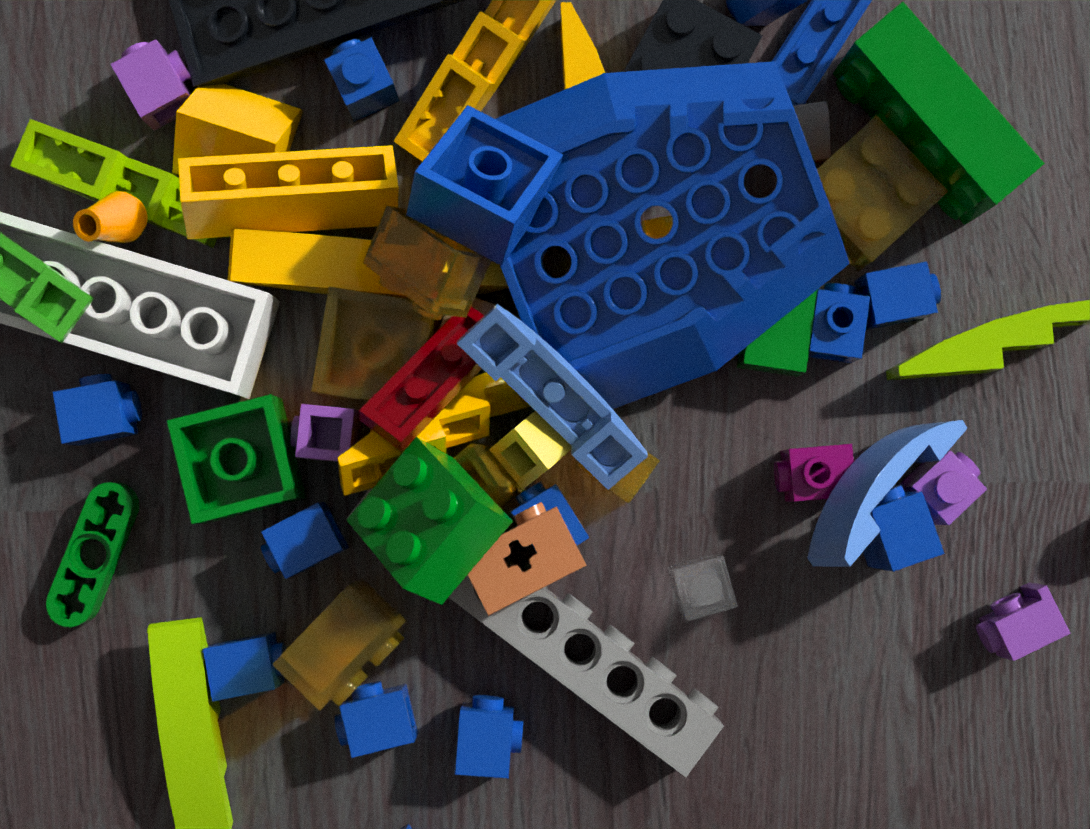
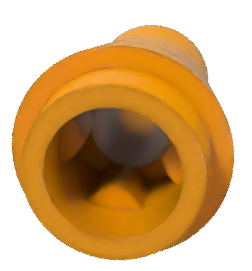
[73,191,148,243]

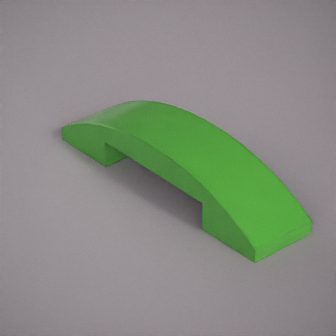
[0,232,94,343]

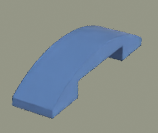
[457,304,648,490]
[807,420,967,567]

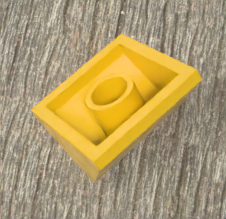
[172,84,303,176]

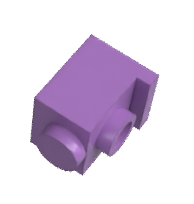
[976,582,1071,661]

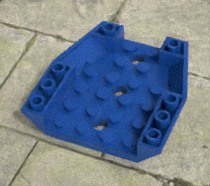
[496,61,850,409]

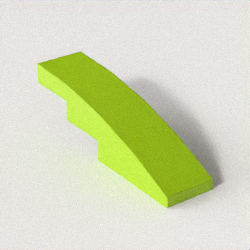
[10,119,217,248]
[886,300,1090,381]
[147,617,233,829]

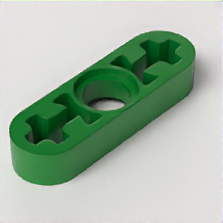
[46,482,139,627]

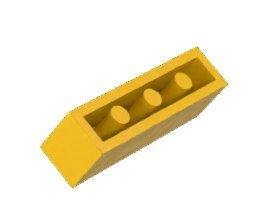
[178,145,399,240]

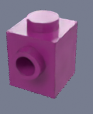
[774,444,854,502]

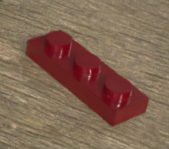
[359,303,484,452]

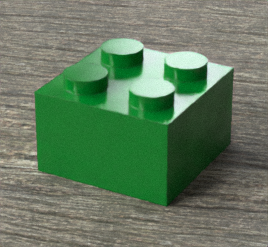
[167,394,306,525]
[347,437,513,605]

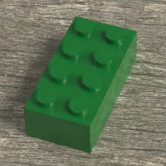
[833,2,1045,225]

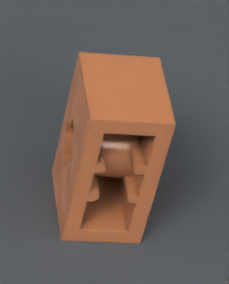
[468,502,587,616]

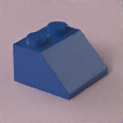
[406,105,563,266]

